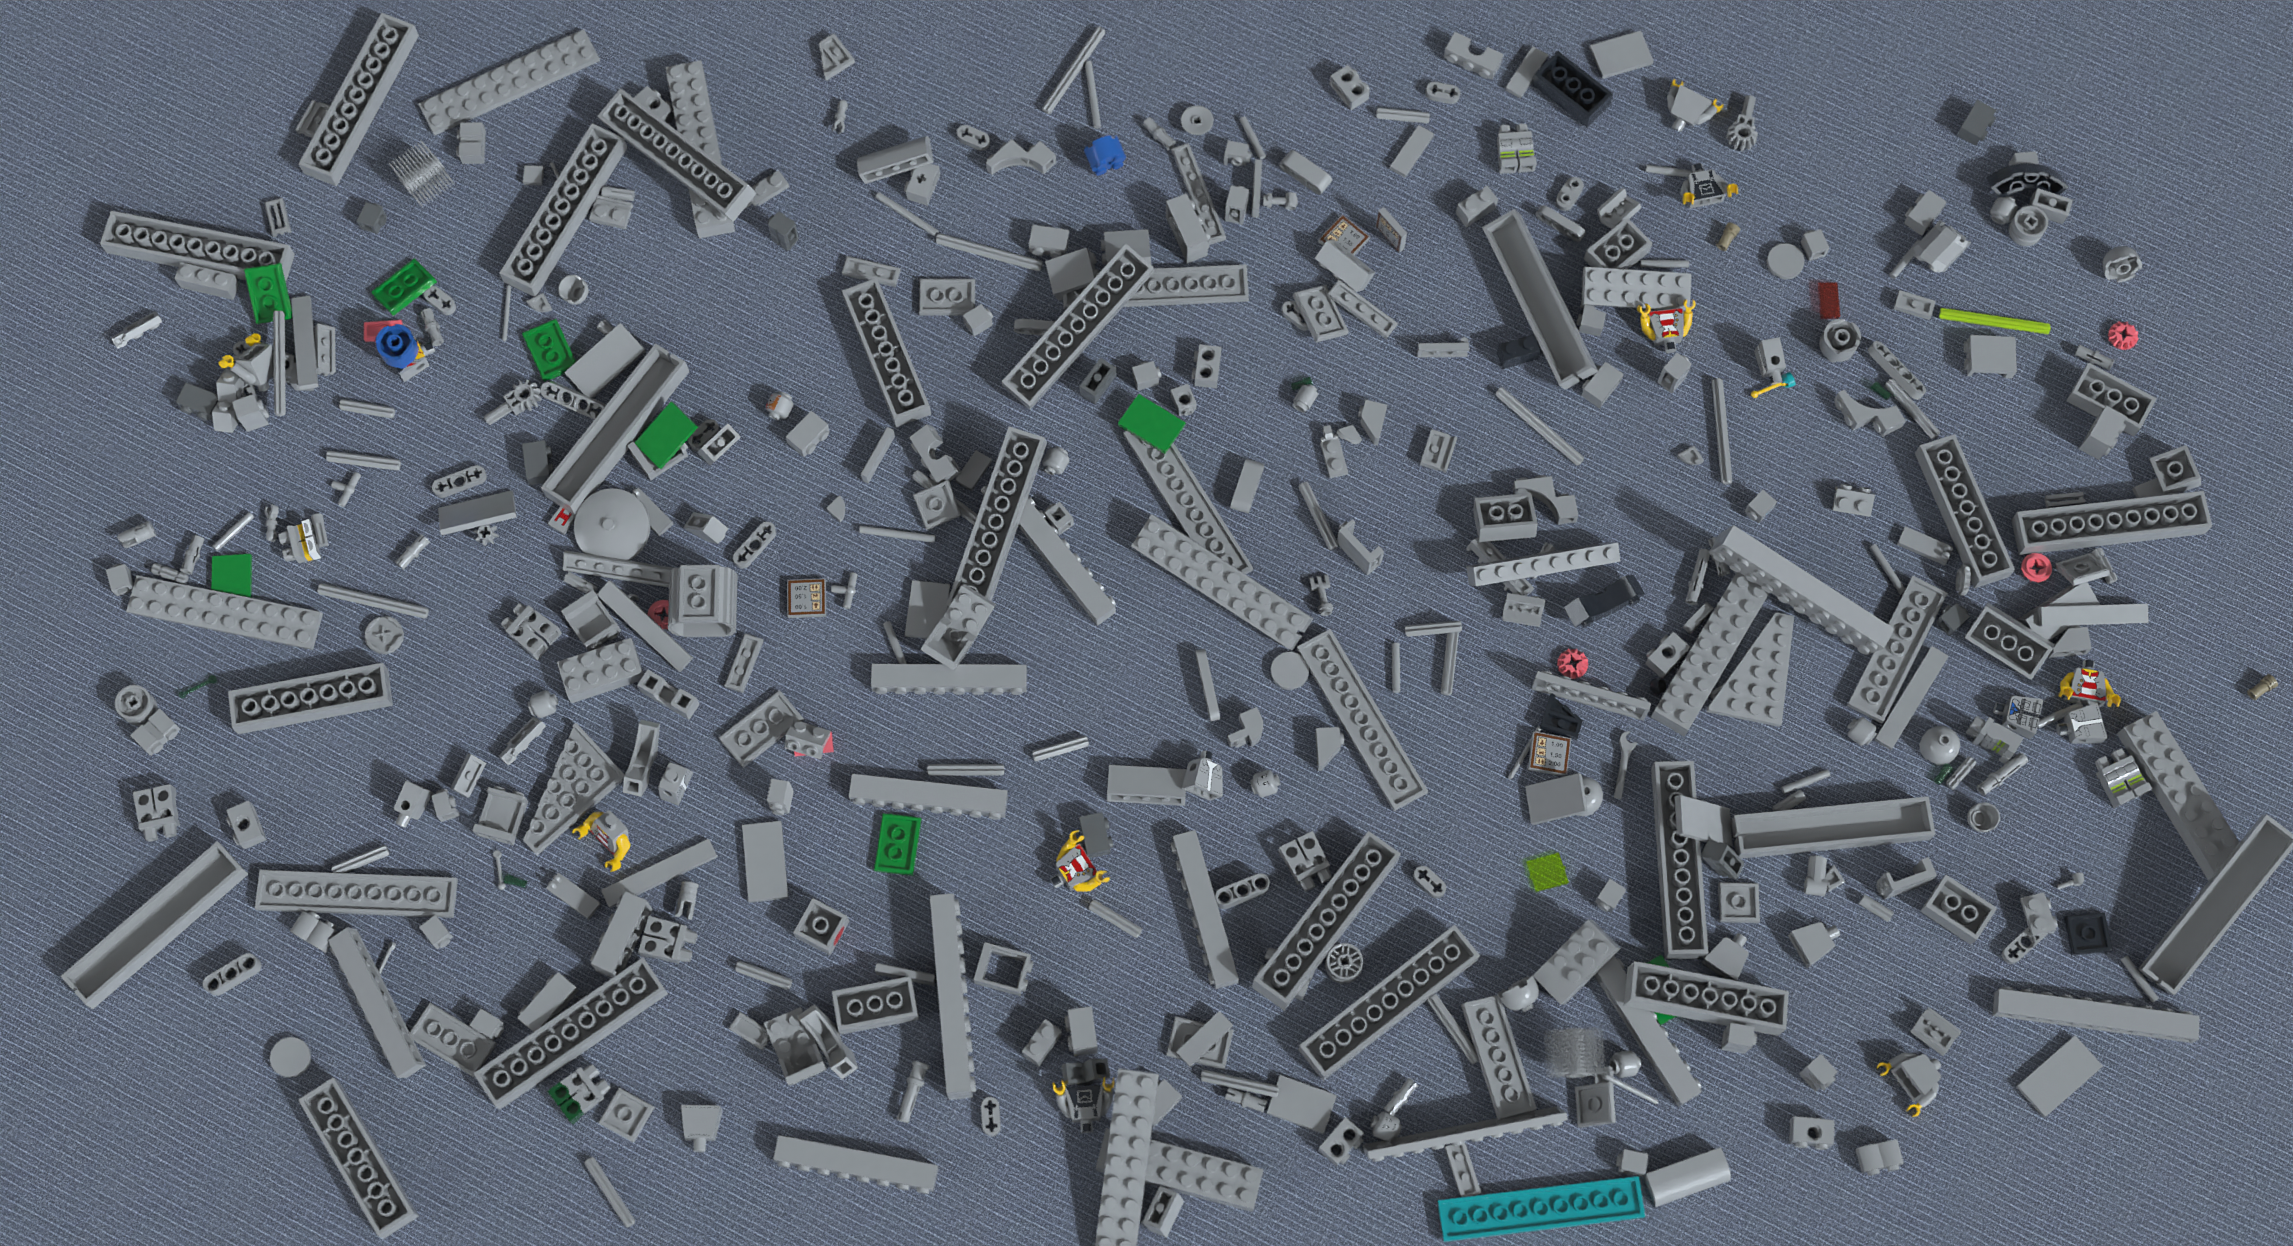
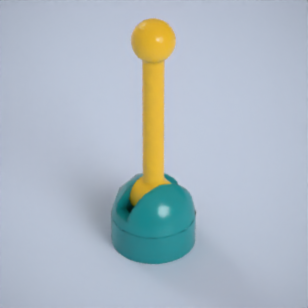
[1751,372,1796,398]

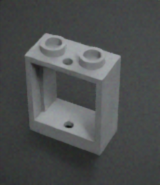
[974,942,1034,996]

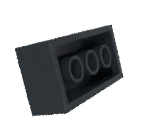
[1532,51,1613,128]

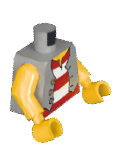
[1637,299,1696,353]
[2058,660,2121,707]
[572,810,630,872]
[1050,830,1110,892]

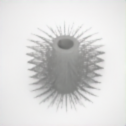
[389,140,455,208]
[1543,1026,1607,1079]

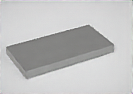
[564,323,646,398]
[438,490,517,535]
[719,690,804,768]
[1675,795,1732,847]
[742,821,788,903]
[410,1003,497,1078]
[2016,1036,2103,1118]

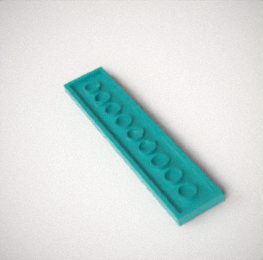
[1437,1176,1645,1242]

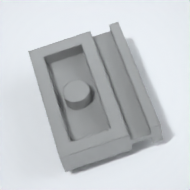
[295,100,330,138]
[589,195,633,230]
[1420,429,1458,473]

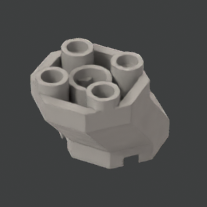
[1913,220,1971,273]

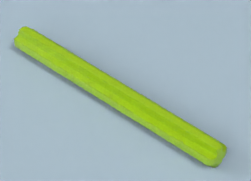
[1939,308,2051,334]

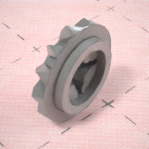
[1956,565,1971,596]

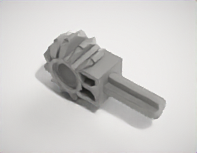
[1726,95,1758,152]
[484,380,542,425]

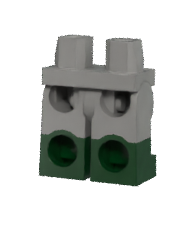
[547,1064,611,1125]

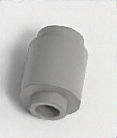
[1293,384,1318,413]

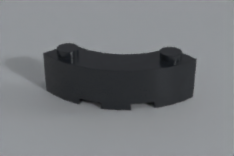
[1986,163,2069,198]
[1564,575,1645,628]

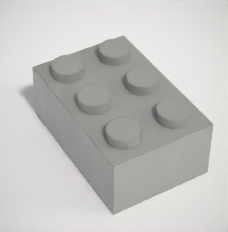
[1166,193,1210,263]
[1584,217,1652,270]
[1473,493,1538,542]
[1920,875,1997,945]

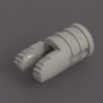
[117,520,157,548]
[675,881,699,920]

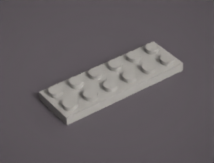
[1582,267,1691,311]
[1531,671,1651,721]
[1461,995,1537,1120]

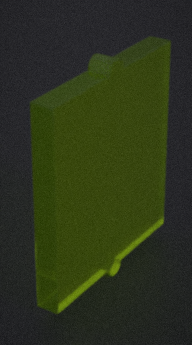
[1526,853,1569,892]

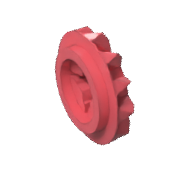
[2108,321,2139,350]
[2021,553,2052,583]
[648,600,669,629]
[1557,649,1588,679]

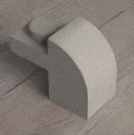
[1227,707,1263,748]

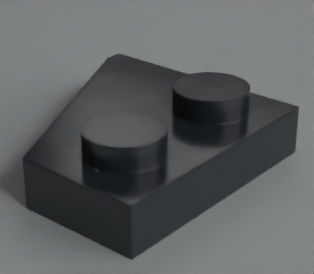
[1539,693,1583,740]

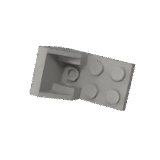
[920,584,996,670]
[764,1007,827,1086]

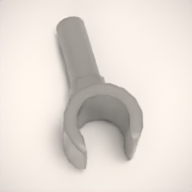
[2057,873,2084,890]

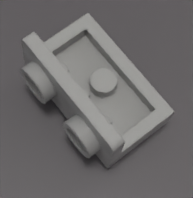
[1597,188,1641,229]
[1832,483,1875,517]
[1502,593,1545,627]
[785,720,831,759]
[2020,892,2058,937]
[1910,1007,1961,1056]

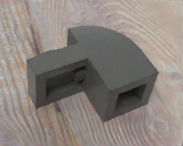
[1061,1058,1111,1086]

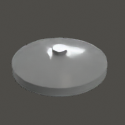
[574,488,650,560]

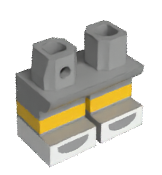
[278,519,321,563]

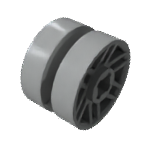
[2009,206,2048,246]
[115,685,158,726]
[1325,943,1363,984]

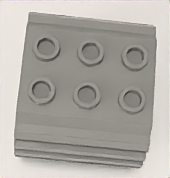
[668,565,738,637]

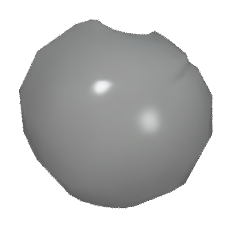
[558,275,589,305]
[1967,802,2000,832]

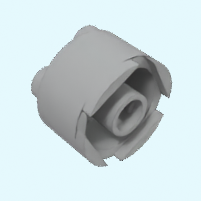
[1819,319,1861,362]

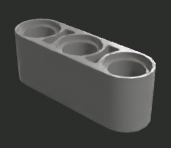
[1279,150,1332,195]
[1230,458,1265,514]
[1215,873,1270,910]
[203,953,262,996]

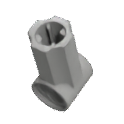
[1804,856,1827,897]

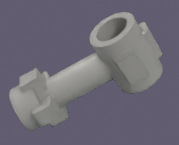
[1263,192,1298,210]

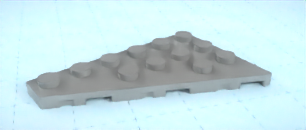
[1706,612,1794,727]
[523,723,625,855]

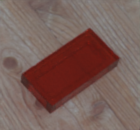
[1818,282,1840,319]

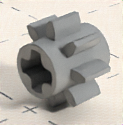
[474,524,499,546]

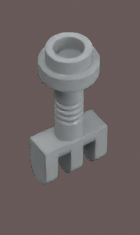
[1309,574,1333,616]

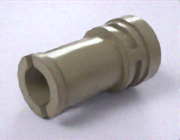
[1716,222,1740,251]
[2247,674,2278,701]

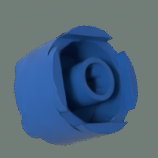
[1084,135,1126,176]
[376,324,419,369]

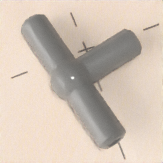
[331,472,361,507]
[831,572,858,609]

